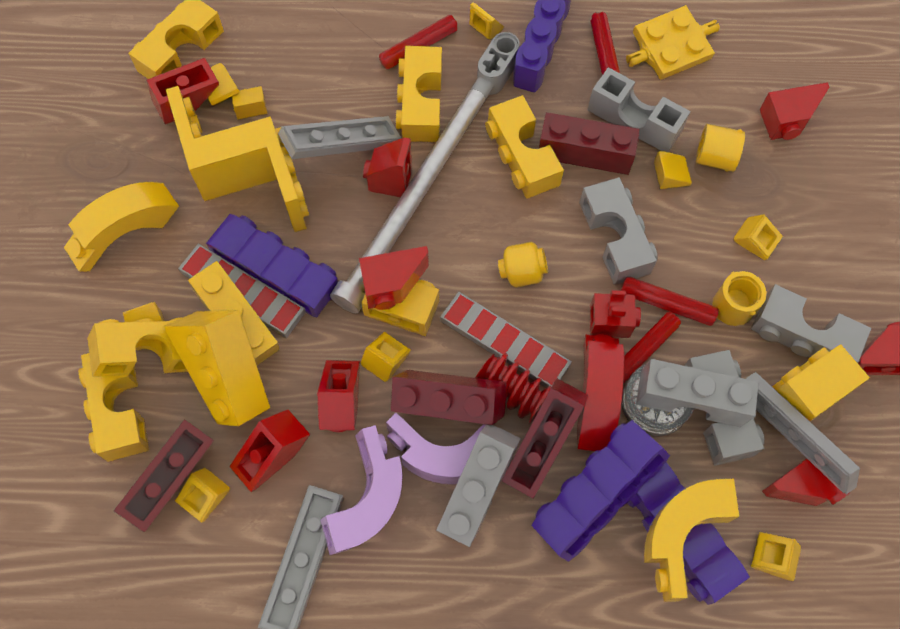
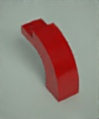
[577,334,624,451]

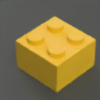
[772,344,870,421]

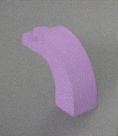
[386,413,487,484]
[320,425,402,555]

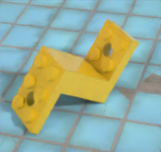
[166,86,309,232]

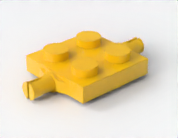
[626,5,720,80]

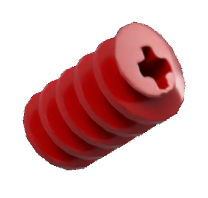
[475,353,551,424]

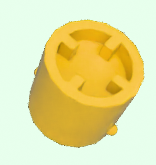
[696,124,745,172]
[712,271,767,326]

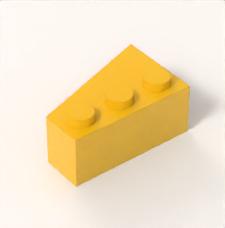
[163,310,270,426]

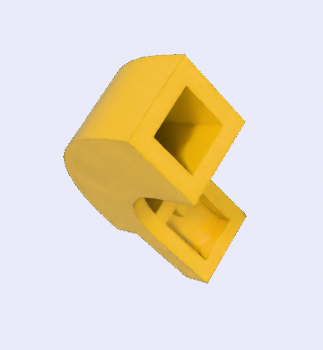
[64,182,179,272]
[644,479,739,602]

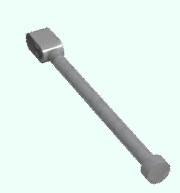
[330,32,520,313]

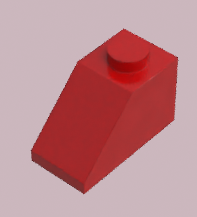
[146,58,219,125]
[759,82,830,140]
[363,137,412,198]
[359,246,429,310]
[858,322,900,375]
[317,360,360,432]
[229,409,310,492]
[762,458,850,506]

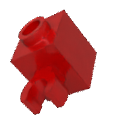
[590,290,641,338]

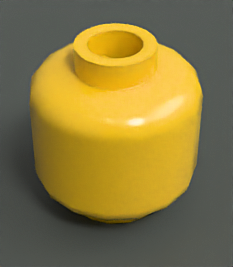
[498,242,548,288]

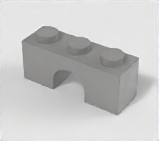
[587,67,691,152]
[579,177,658,285]
[751,284,871,363]
[685,350,764,466]
[636,359,759,427]
[436,425,521,547]

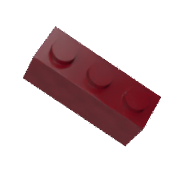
[539,112,640,175]
[391,370,507,425]
[501,378,588,499]
[113,419,214,532]

